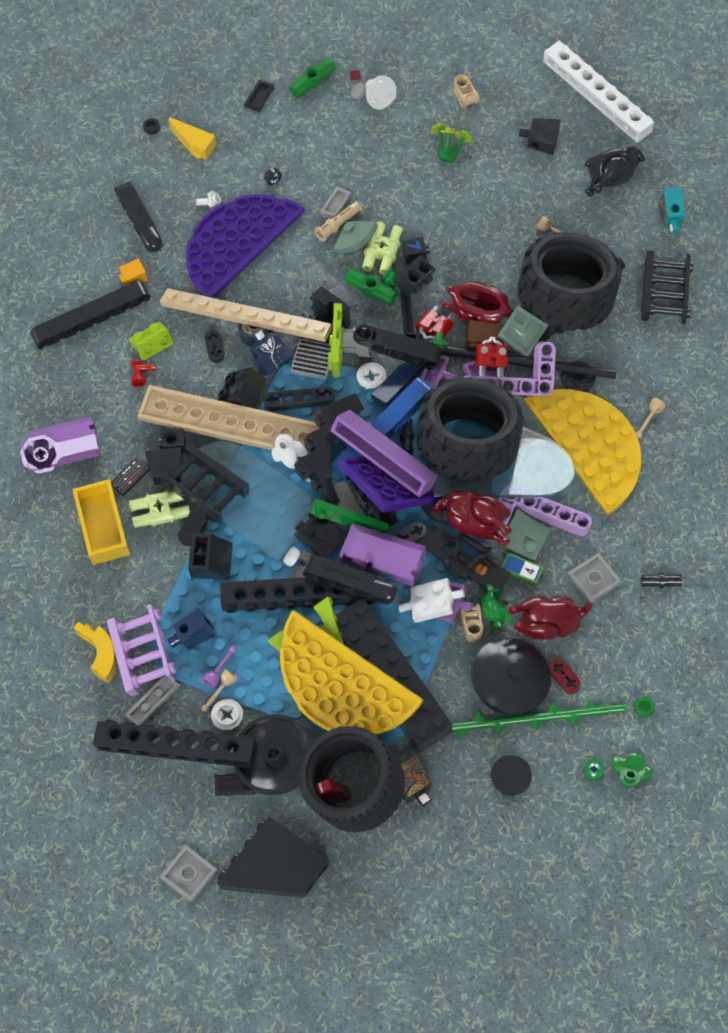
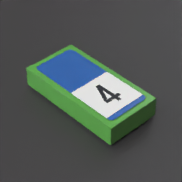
[502,553,544,586]

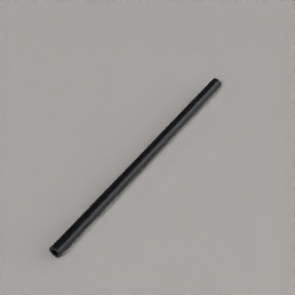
[442,346,617,379]

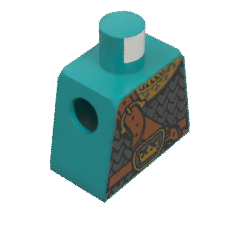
[658,187,685,234]

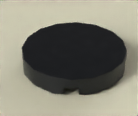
[491,755,532,796]

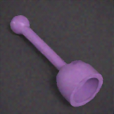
[202,646,237,689]

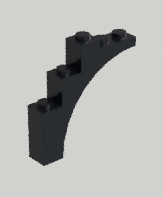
[294,393,364,506]

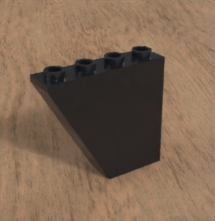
[217,816,330,898]

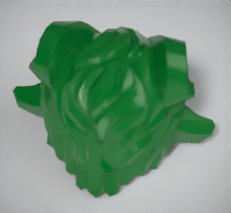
[479,584,513,629]

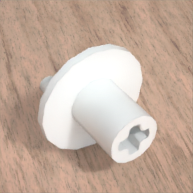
[365,75,396,110]

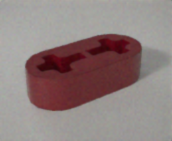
[549,660,580,694]

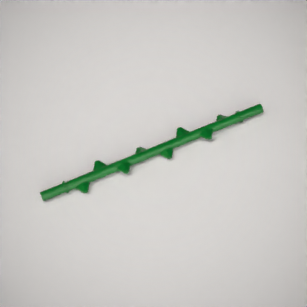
[452,700,627,739]

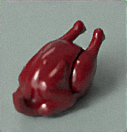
[440,281,514,324]
[432,491,512,547]
[509,595,593,640]

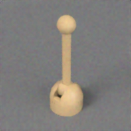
[537,216,561,232]
[636,398,666,438]
[201,668,238,713]

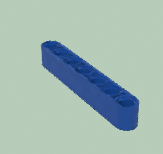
[332,377,434,481]

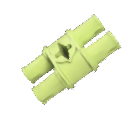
[362,222,402,275]
[129,490,190,528]

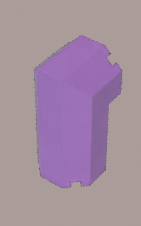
[20,416,101,474]
[339,523,426,586]

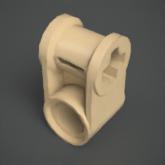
[454,74,480,109]
[459,604,483,643]

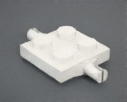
[399,578,465,623]

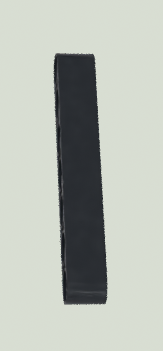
[30,281,151,350]

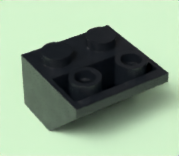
[218,367,267,409]
[188,533,233,580]

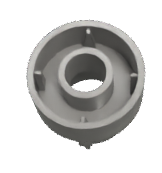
[343,326,375,358]

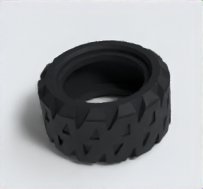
[517,232,622,331]
[416,377,524,482]

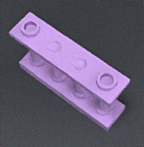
[107,604,177,697]

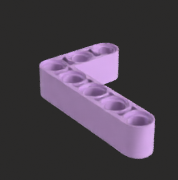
[463,341,556,396]
[497,486,592,536]

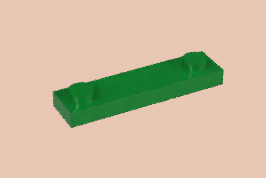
[309,499,389,533]

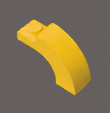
[74,622,117,683]

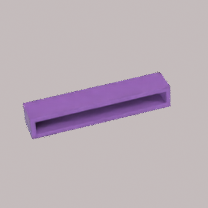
[330,410,438,497]

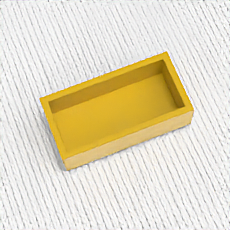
[72,479,130,565]

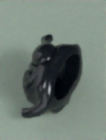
[584,144,645,197]

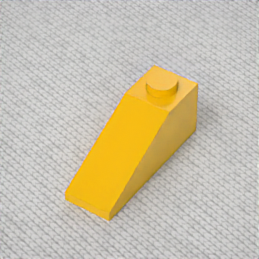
[168,117,216,160]

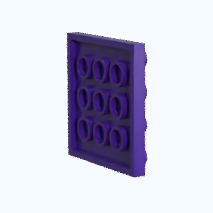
[338,456,443,512]

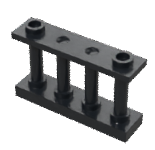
[641,250,693,324]
[160,443,250,525]

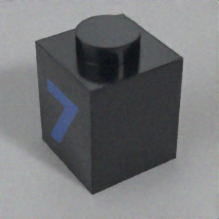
[402,237,430,265]

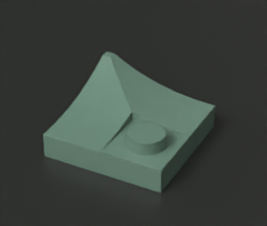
[333,221,378,254]
[497,305,548,357]
[500,509,551,562]

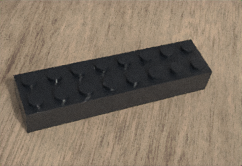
[336,598,453,754]

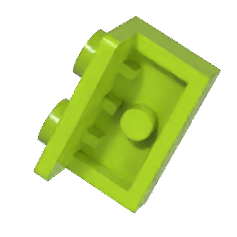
[129,322,174,361]

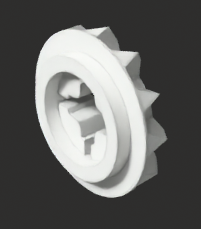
[357,362,386,390]
[211,699,243,731]

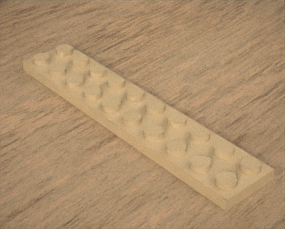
[137,385,320,454]

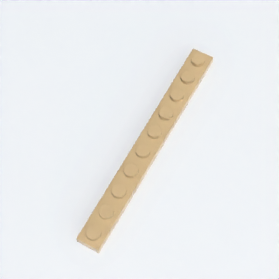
[160,288,332,342]

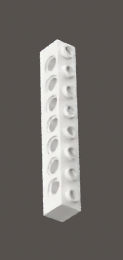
[544,41,654,143]

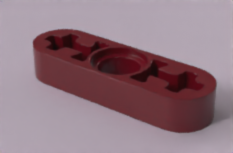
[316,779,352,803]

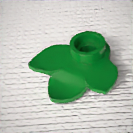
[613,752,653,788]

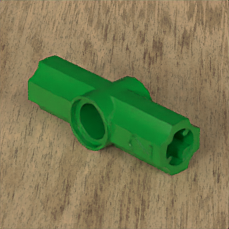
[289,58,336,98]
[344,268,398,306]

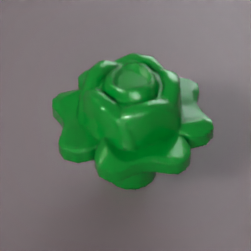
[381,269,398,289]
[428,332,449,351]

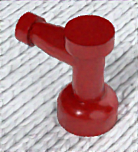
[131,359,155,387]

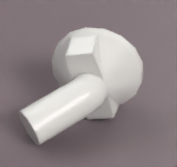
[196,191,221,208]

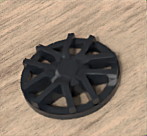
[561,361,596,392]
[349,483,371,516]

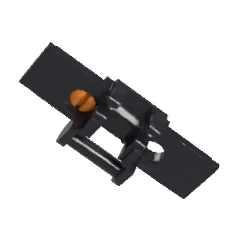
[419,525,511,590]

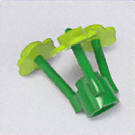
[431,123,473,163]

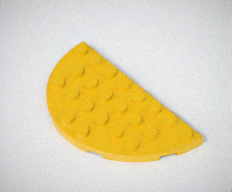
[524,389,641,516]
[280,611,424,735]

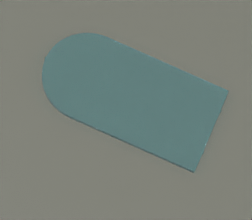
[431,437,575,497]
[184,441,316,562]

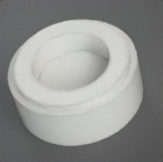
[284,547,301,567]

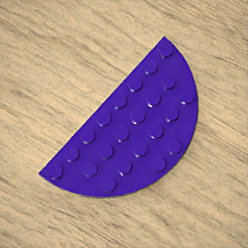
[186,194,305,298]

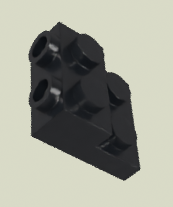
[310,286,351,329]
[293,513,348,558]

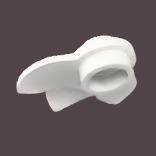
[272,434,308,469]

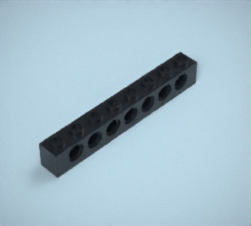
[220,573,378,613]
[93,720,258,769]

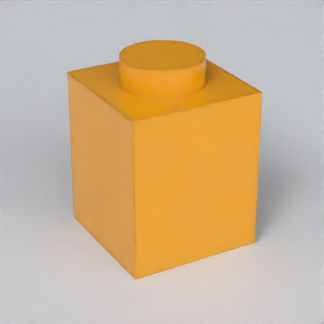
[118,259,148,285]

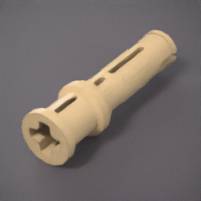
[314,201,362,242]

